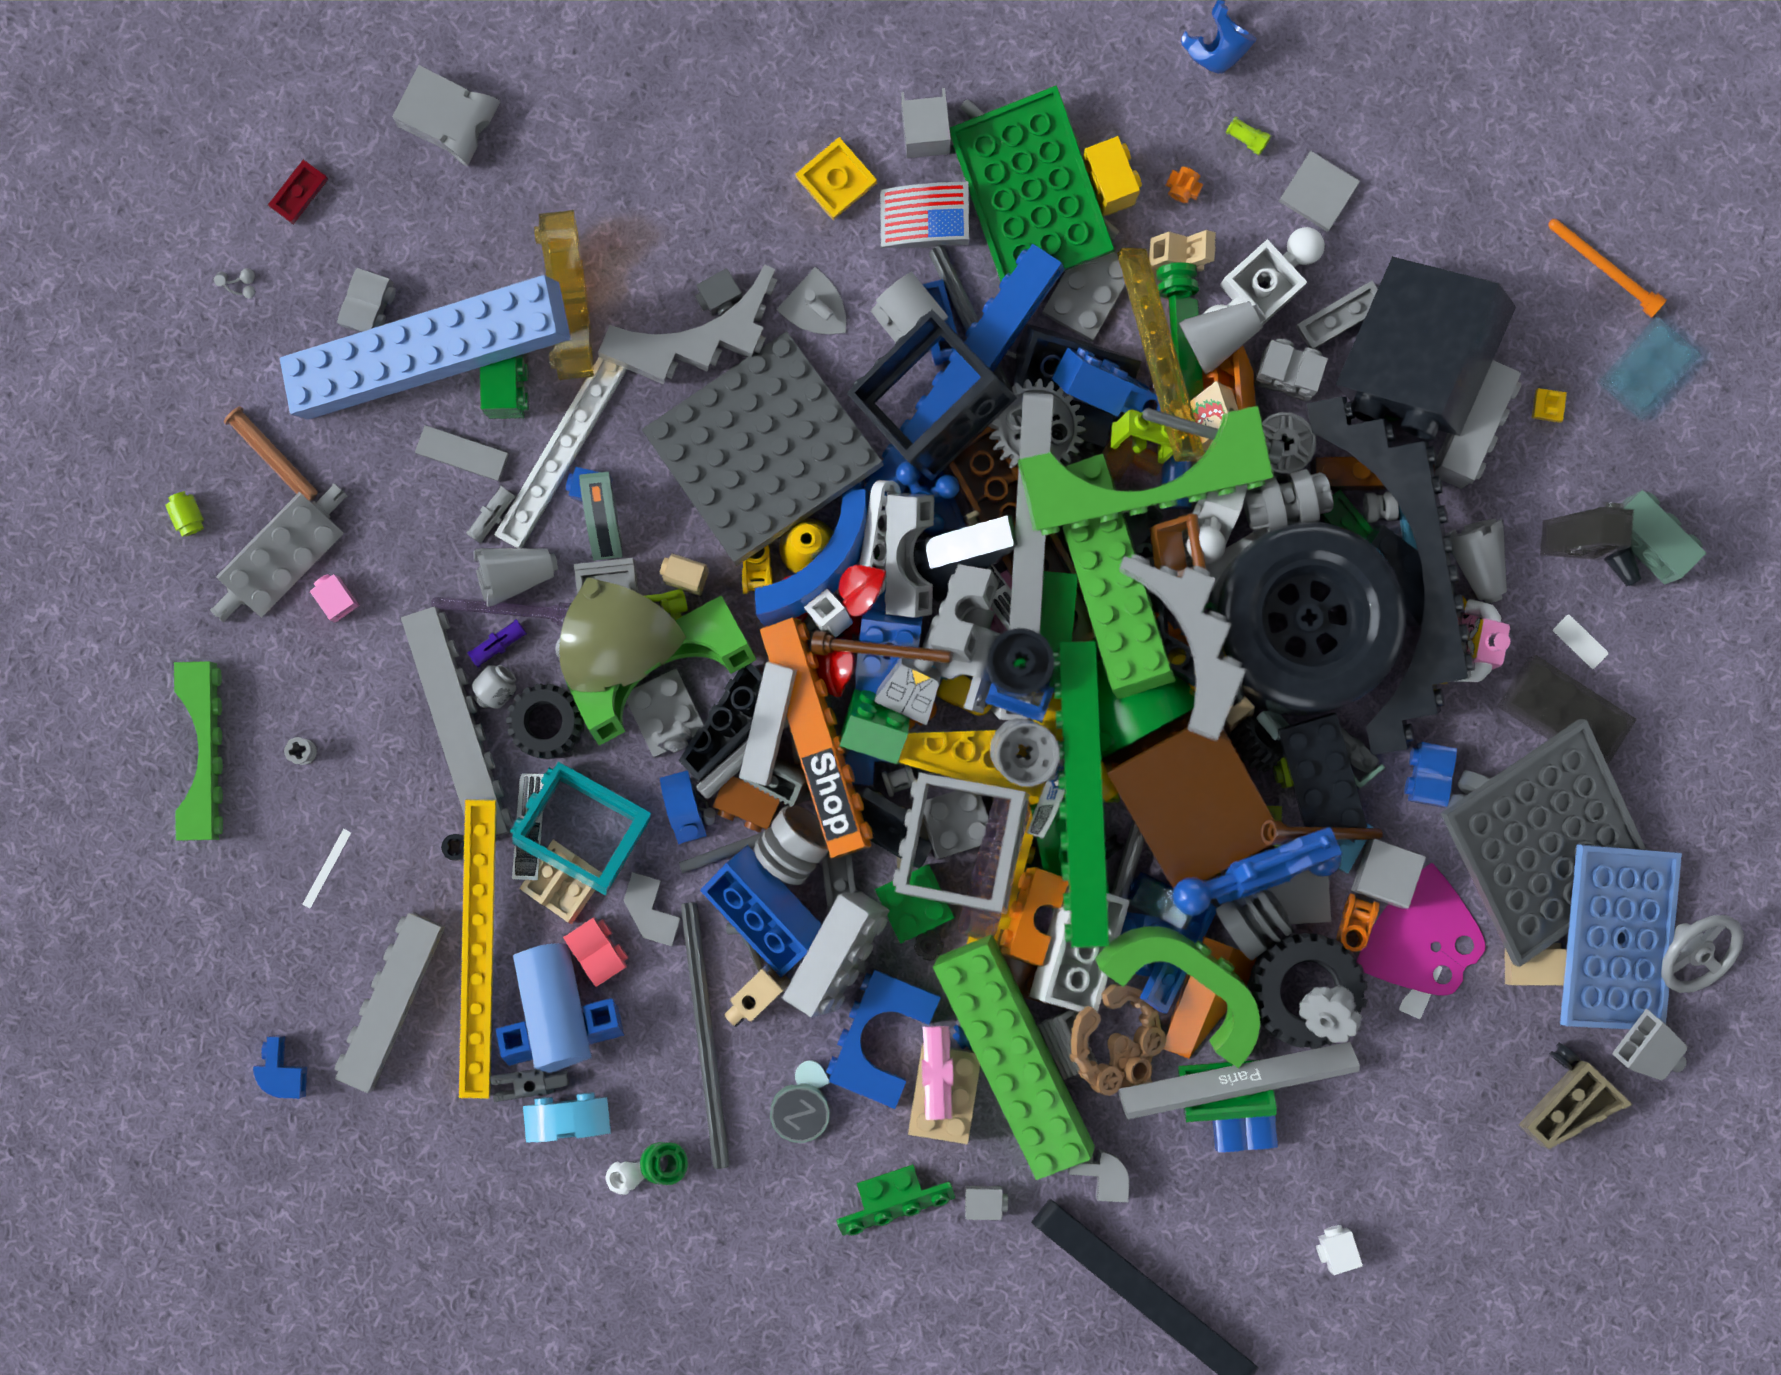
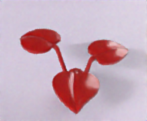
[781,565,887,697]

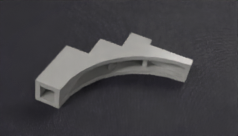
[598,264,777,385]
[1120,555,1245,741]

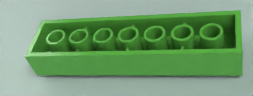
[1062,453,1176,700]
[933,934,1095,1180]

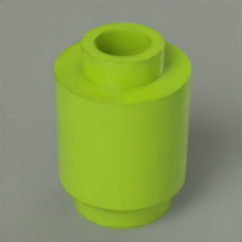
[165,491,204,537]

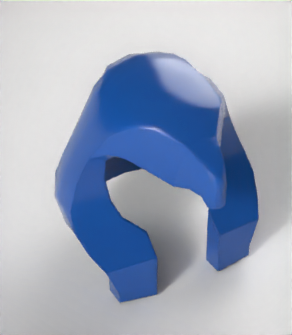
[1181,0,1257,74]

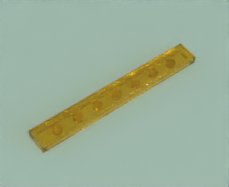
[1117,247,1204,461]

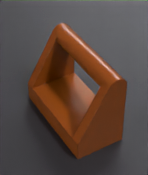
[1149,514,1206,579]

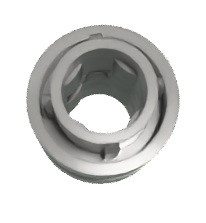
[1243,469,1333,532]

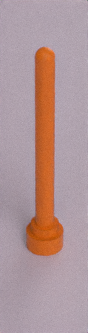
[1548,219,1667,318]

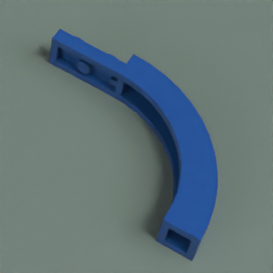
[755,480,870,627]

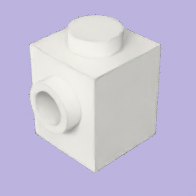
[1316,1225,1363,1275]

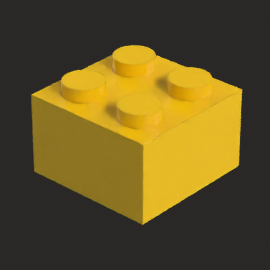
[1083,136,1142,217]

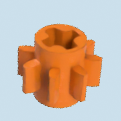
[1165,167,1203,203]

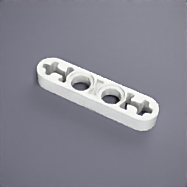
[860,480,900,595]

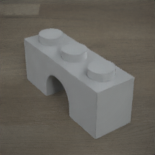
[930,564,999,663]

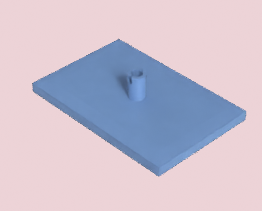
[1560,844,1682,1029]

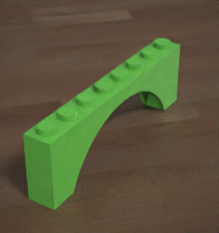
[1018,406,1273,535]

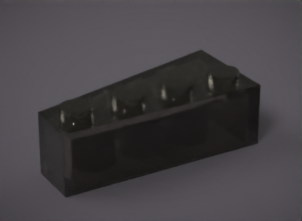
[1540,503,1634,560]

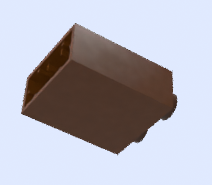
[1102,708,1276,889]

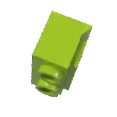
[1111,410,1181,464]

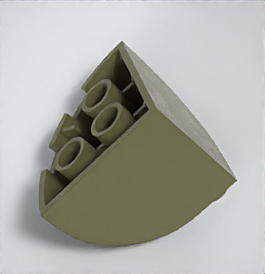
[559,578,686,692]

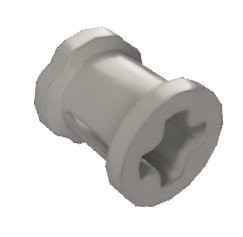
[284,737,317,765]
[881,765,915,797]

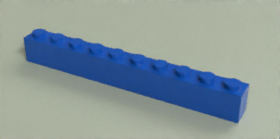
[864,244,1064,496]

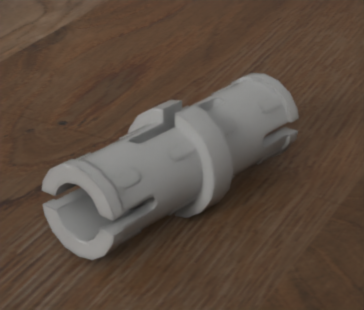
[466,486,516,544]

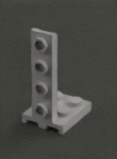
[626,668,704,758]

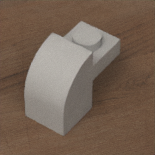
[1067,1149,1129,1203]

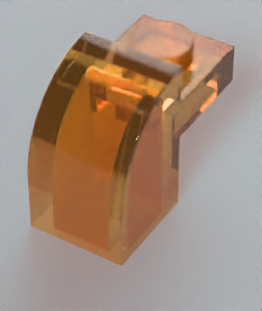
[1102,435,1164,482]

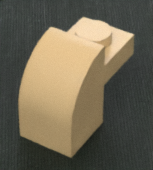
[1149,230,1216,272]

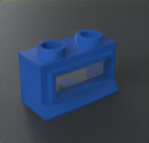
[985,681,1054,723]

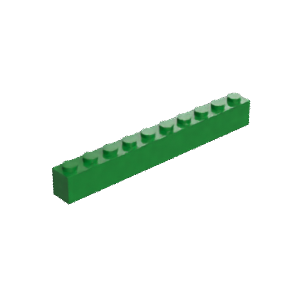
[1053,641,1109,948]

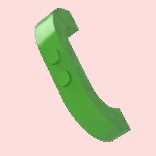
[1095,926,1260,1068]

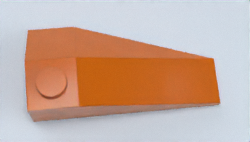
[1163,937,1257,1059]

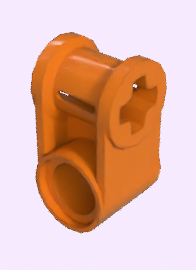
[1336,893,1380,952]

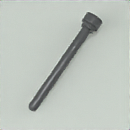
[1142,408,1284,465]

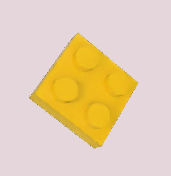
[795,137,877,220]

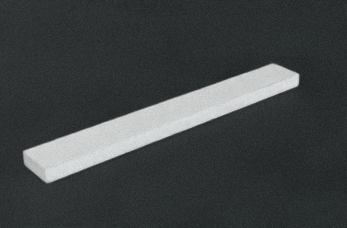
[494,357,627,548]

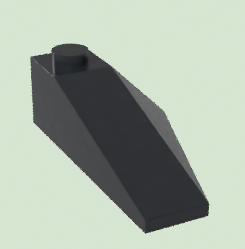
[1014,324,1142,392]

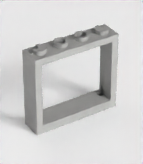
[893,773,1030,914]

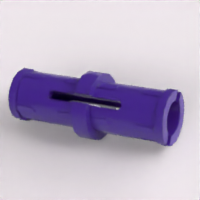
[467,619,527,668]

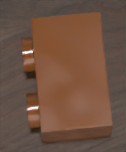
[713,776,780,833]

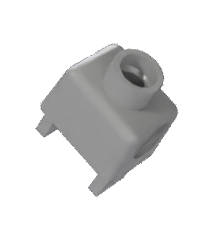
[922,608,1001,714]

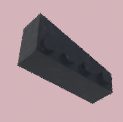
[679,663,763,782]

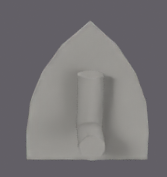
[776,267,846,335]

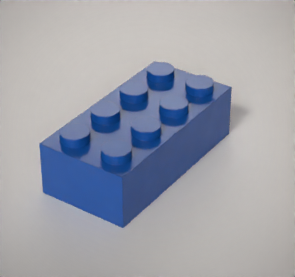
[700,845,822,977]

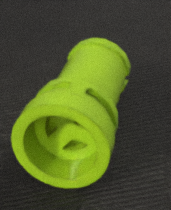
[1226,116,1271,156]

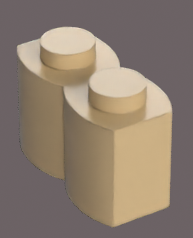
[660,553,709,596]

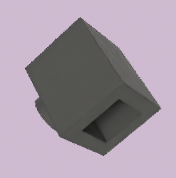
[695,268,742,316]

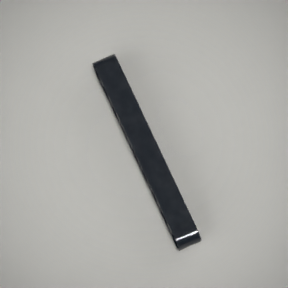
[1031,1198,1259,1375]

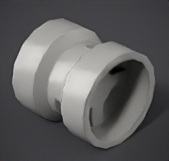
[1363,492,1398,522]

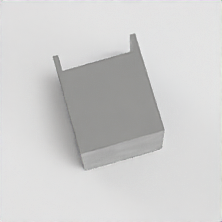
[901,88,951,158]
[1351,839,1426,909]

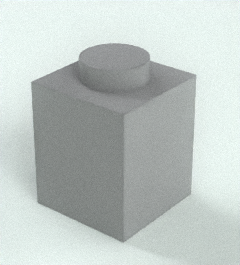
[965,1186,1008,1220]

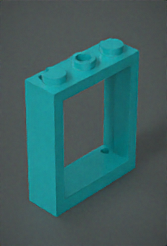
[510,762,651,896]

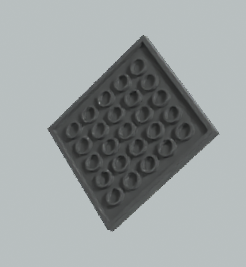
[641,331,884,566]
[1440,719,1646,967]

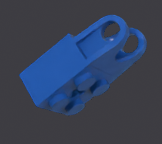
[1052,347,1165,416]
[855,609,923,693]

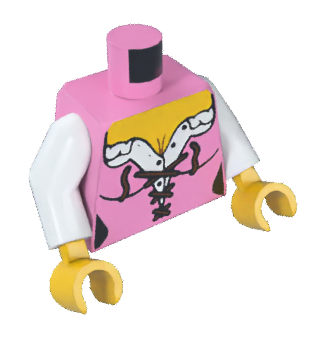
[1440,596,1510,684]

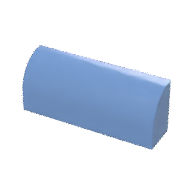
[513,943,592,1073]

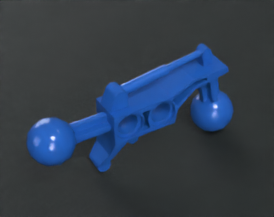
[1172,827,1343,916]

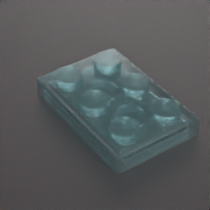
[1597,316,1701,421]

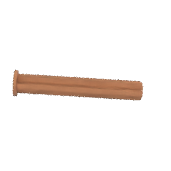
[224,406,318,501]

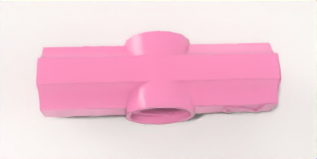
[922,1026,953,1120]

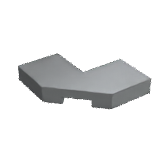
[624,872,681,946]

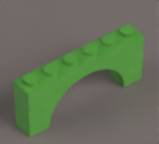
[565,595,757,746]

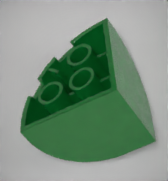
[1096,659,1196,759]

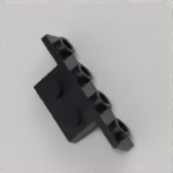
[860,787,933,869]

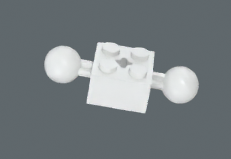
[1204,227,1325,325]
[1187,483,1247,564]

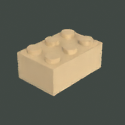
[908,1043,980,1144]

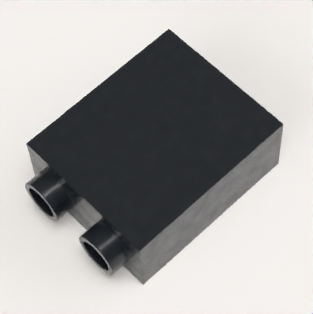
[1336,256,1516,441]

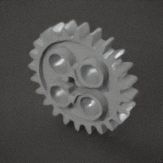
[988,379,1085,468]

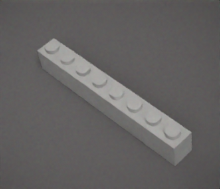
[401,606,513,837]

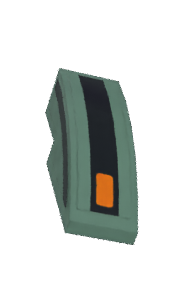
[579,471,623,561]

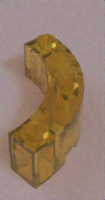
[534,210,594,380]

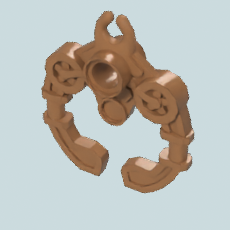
[1070,984,1166,1096]

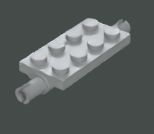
[210,483,348,623]

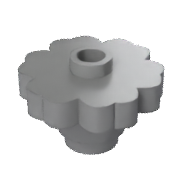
[1299,986,1362,1043]

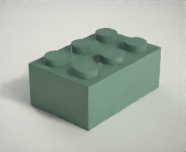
[1602,490,1707,585]

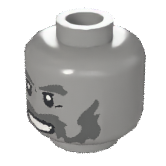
[472,665,516,709]

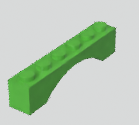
[174,661,223,841]

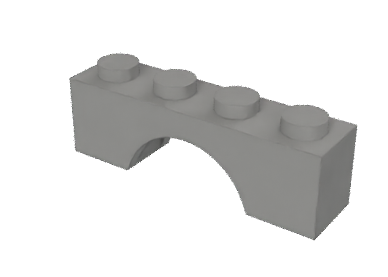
[884,493,934,617]

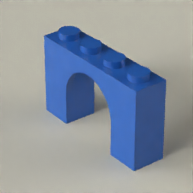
[826,969,941,1109]

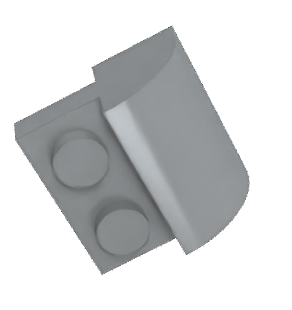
[871,271,948,343]

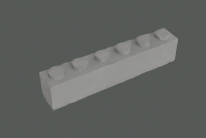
[334,913,446,1093]

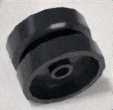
[987,628,1054,699]

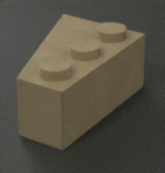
[1518,1060,1633,1149]

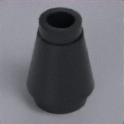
[1603,540,1642,586]

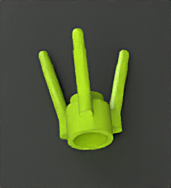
[645,589,688,620]

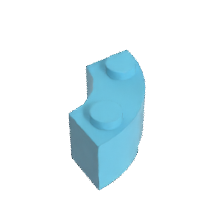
[523,1092,611,1142]

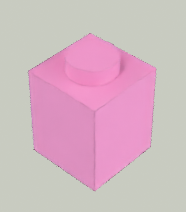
[310,574,359,623]

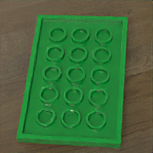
[949,85,1115,281]

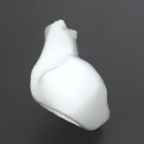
[606,1162,645,1195]

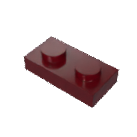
[268,159,329,225]

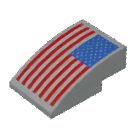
[880,181,969,248]

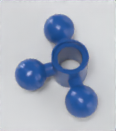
[896,462,959,536]

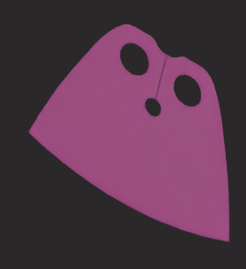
[1356,863,1485,996]

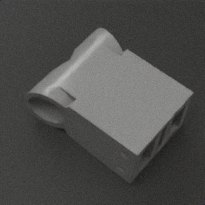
[392,65,500,167]

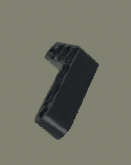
[1135,543,1245,706]

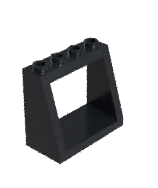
[847,309,1017,481]

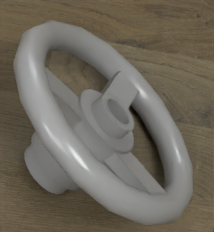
[1661,915,1744,993]

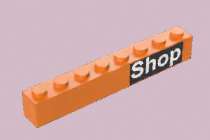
[760,618,873,858]

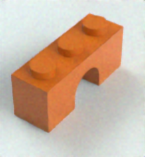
[1000,868,1068,966]

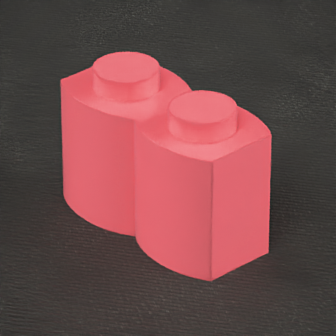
[563,917,628,987]

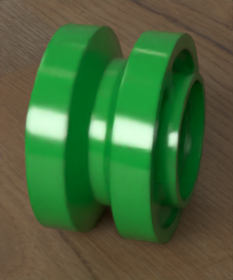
[1156,262,1199,299]
[640,1142,688,1185]

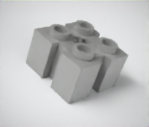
[1254,339,1328,402]

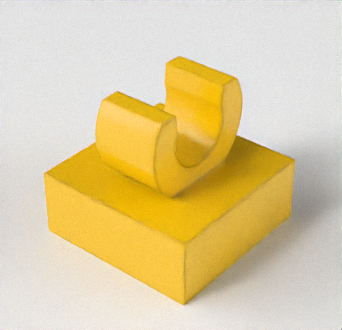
[1532,388,1567,423]

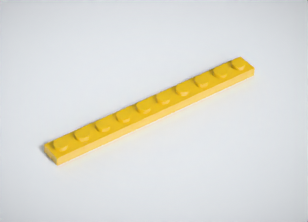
[459,799,497,1099]

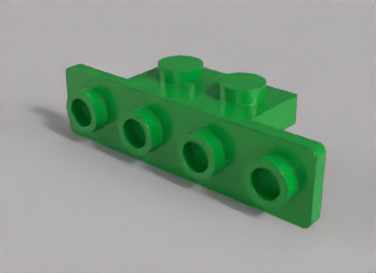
[836,1164,955,1236]

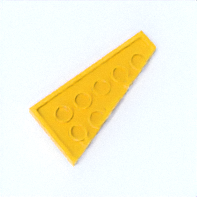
[898,728,1065,803]

